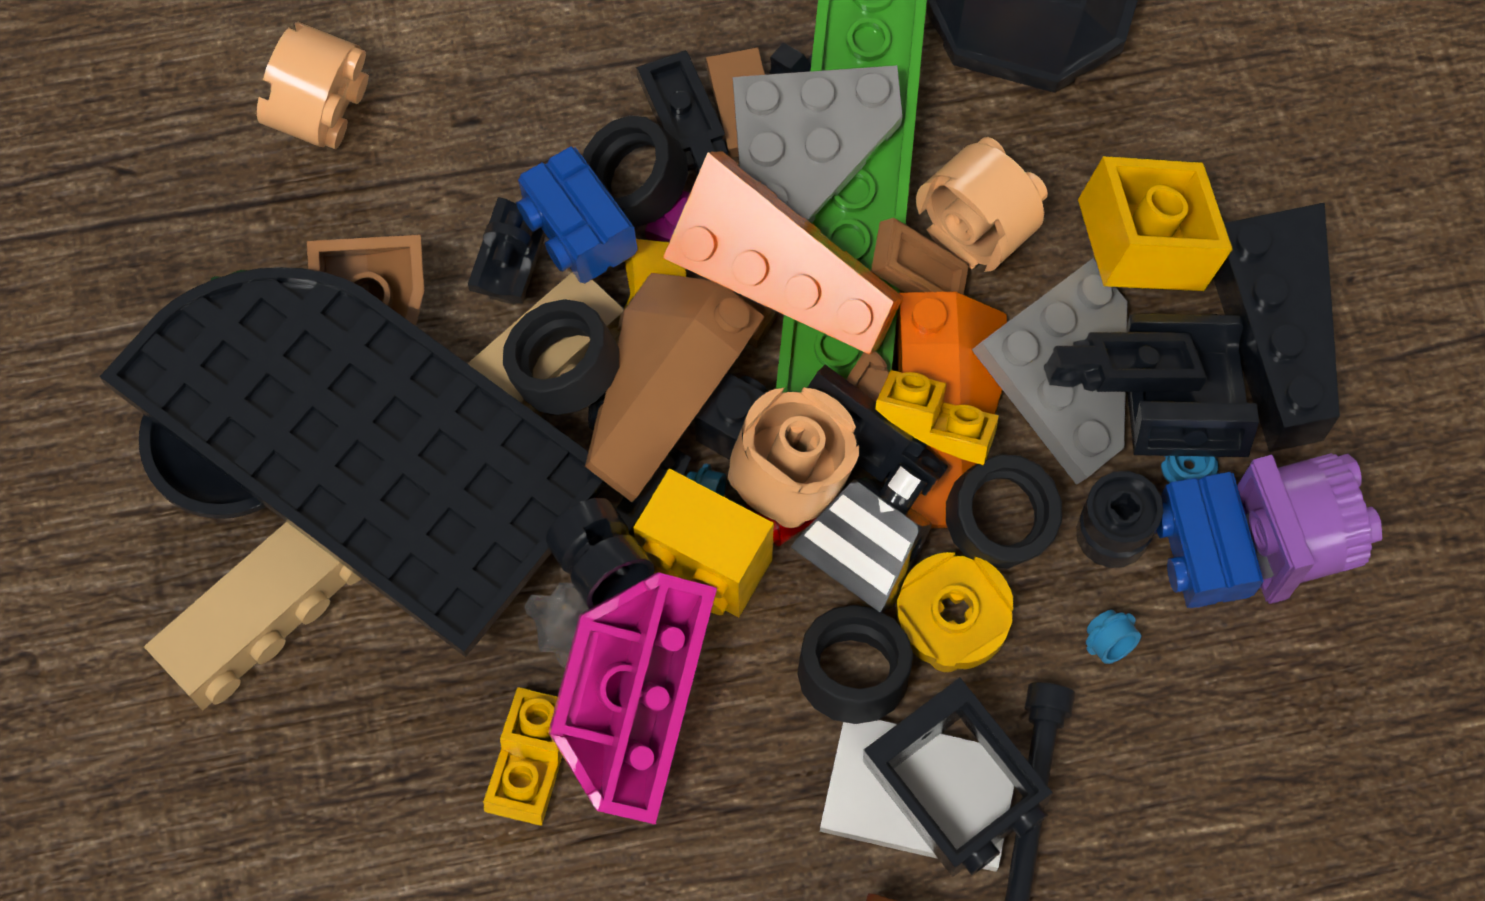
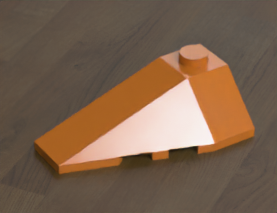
[896,292,1007,528]

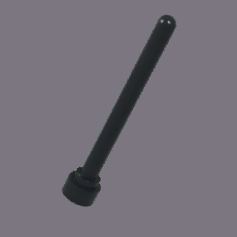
[1005,682,1075,901]

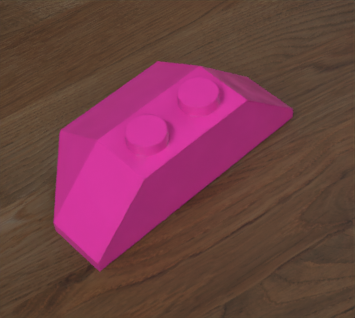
[548,572,717,824]

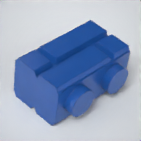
[516,146,638,284]
[1156,472,1264,609]

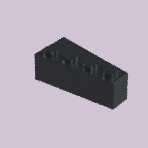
[1213,202,1340,452]

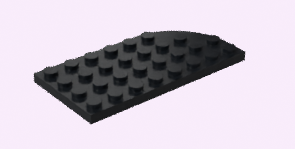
[99,267,607,657]

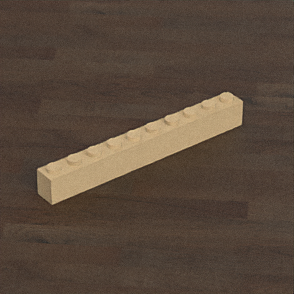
[144,272,624,711]

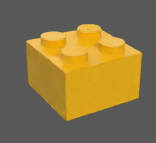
[1078,156,1233,291]
[633,468,774,618]

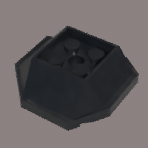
[926,0,1138,93]

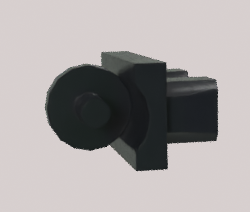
[468,197,546,305]

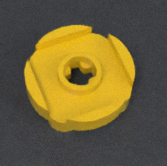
[896,552,1013,672]

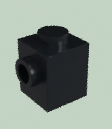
[694,372,769,460]

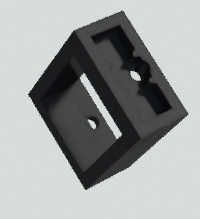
[863,677,1053,877]

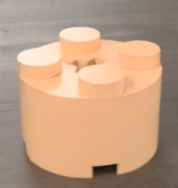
[257,22,369,149]
[916,137,1048,272]
[728,387,859,528]

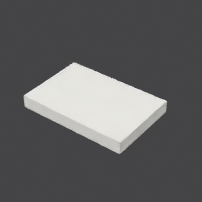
[819,720,1014,872]

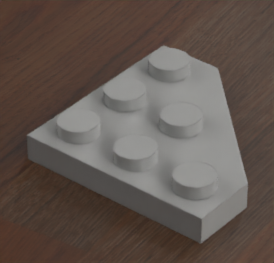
[733,65,902,223]
[972,258,1127,485]

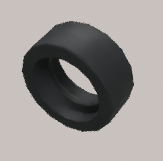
[582,115,688,227]
[503,299,619,415]
[946,454,1062,569]
[797,605,913,724]

